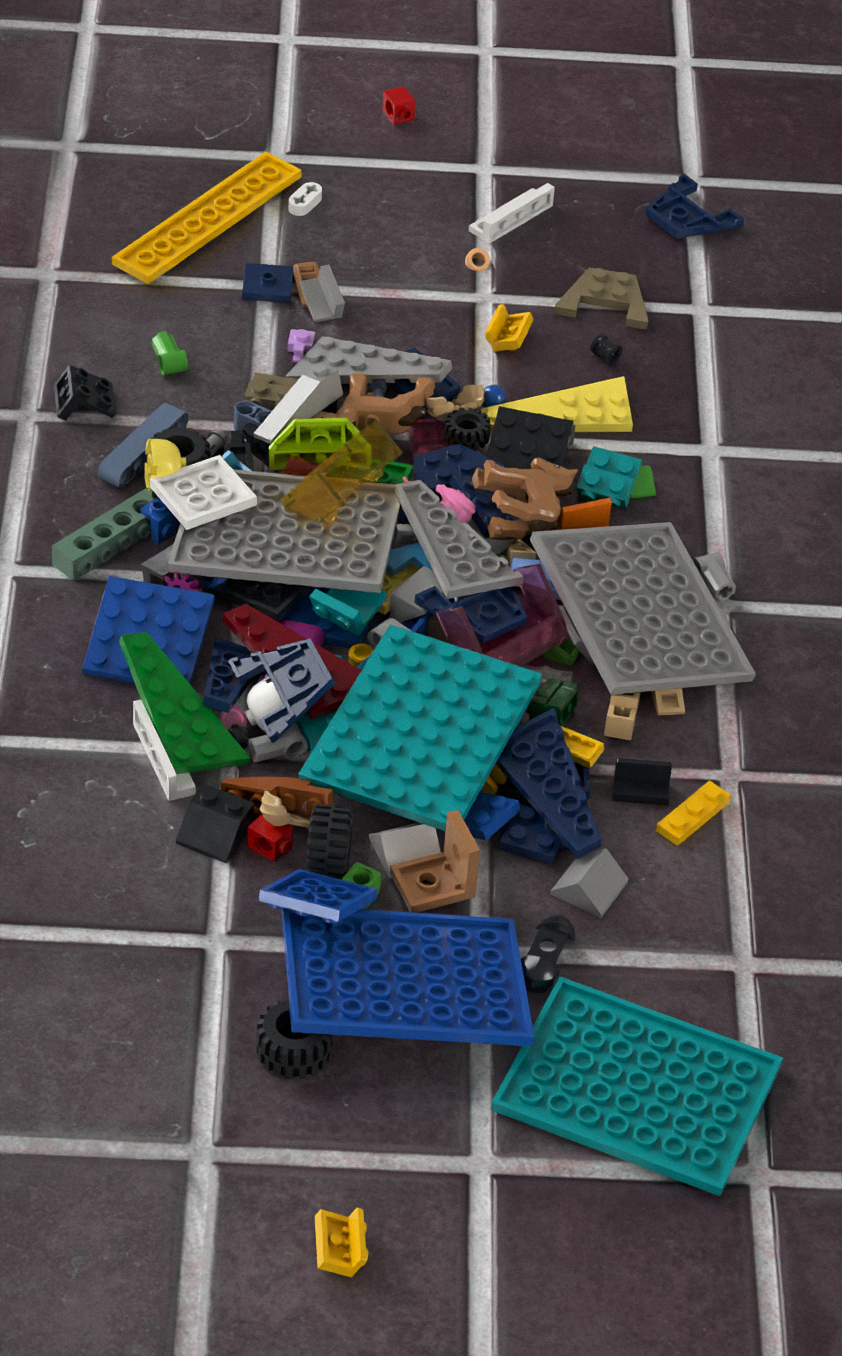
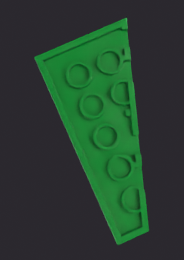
[119,632,251,774]

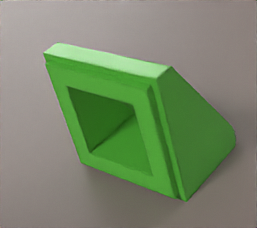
[631,465,656,498]
[542,630,580,666]

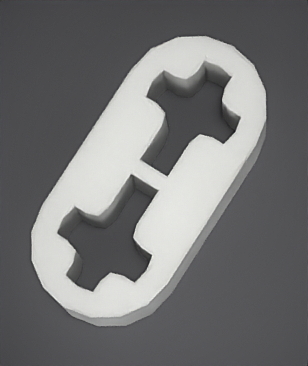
[288,182,322,216]

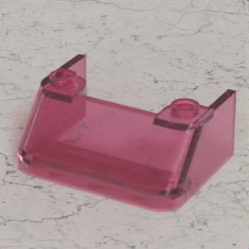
[436,564,568,667]

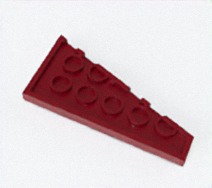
[223,604,362,720]

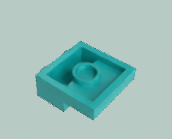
[576,446,642,509]

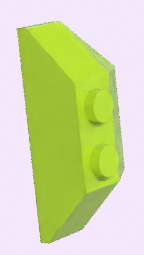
[269,418,373,470]

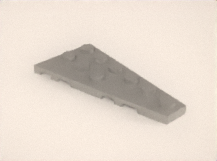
[286,336,452,384]

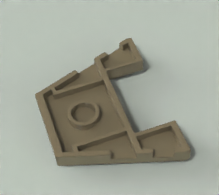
[554,267,648,330]

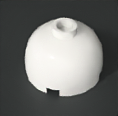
[245,677,284,732]

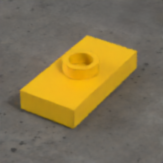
[559,725,605,768]

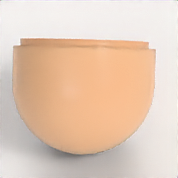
[465,248,490,271]

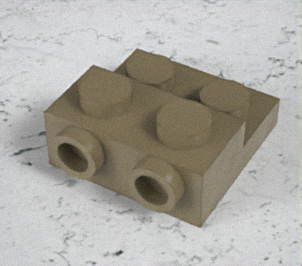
[244,372,298,411]

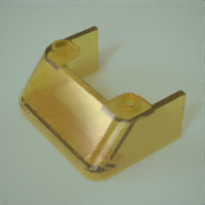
[279,420,403,524]

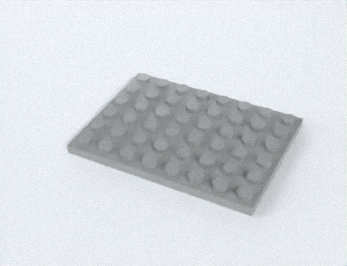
[168,469,402,593]
[530,522,756,695]

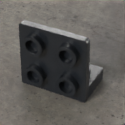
[54,364,116,421]

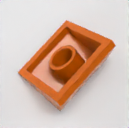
[556,497,612,530]

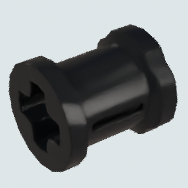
[590,334,623,365]

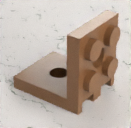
[390,810,480,913]

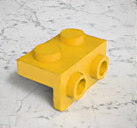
[485,304,534,352]
[315,1208,368,1278]

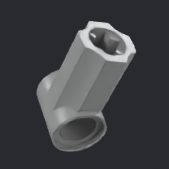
[692,552,736,601]
[248,723,309,762]

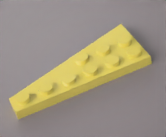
[481,376,633,432]

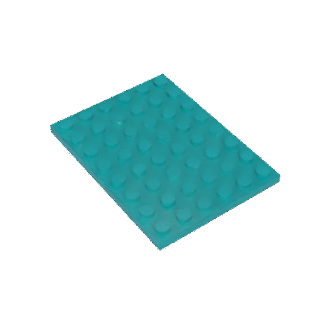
[299,624,542,831]
[491,977,783,1197]

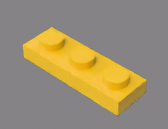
[656,780,731,846]

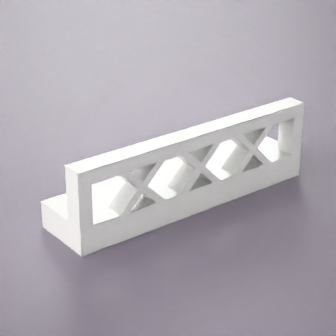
[469,183,555,244]
[133,700,196,801]

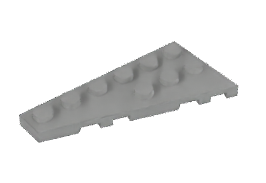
[395,480,524,599]

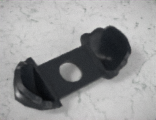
[521,915,575,993]

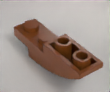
[220,777,334,817]

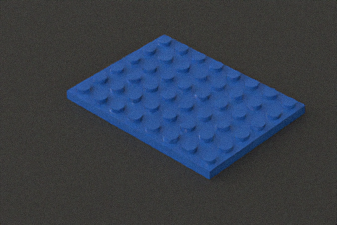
[281,908,534,1046]

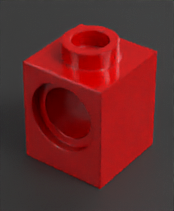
[382,86,416,124]
[247,814,293,862]

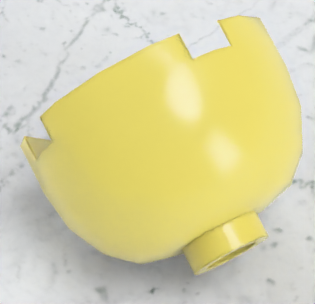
[145,439,186,491]

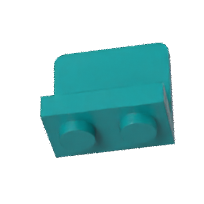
[310,588,387,636]

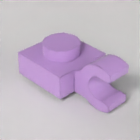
[287,329,315,363]

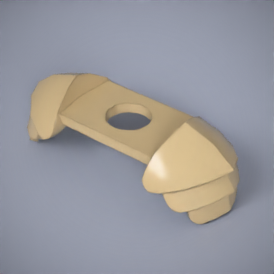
[425,385,485,422]
[260,791,311,831]

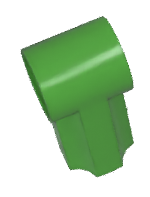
[152,331,188,376]

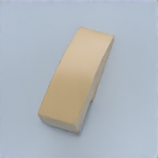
[604,692,641,740]

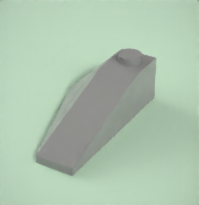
[254,363,343,444]

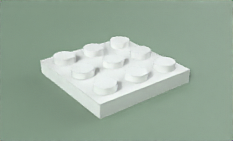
[150,455,257,530]

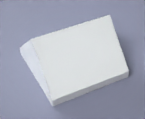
[369,822,441,878]

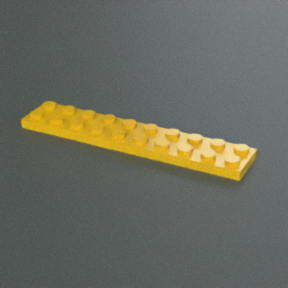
[112,152,302,284]

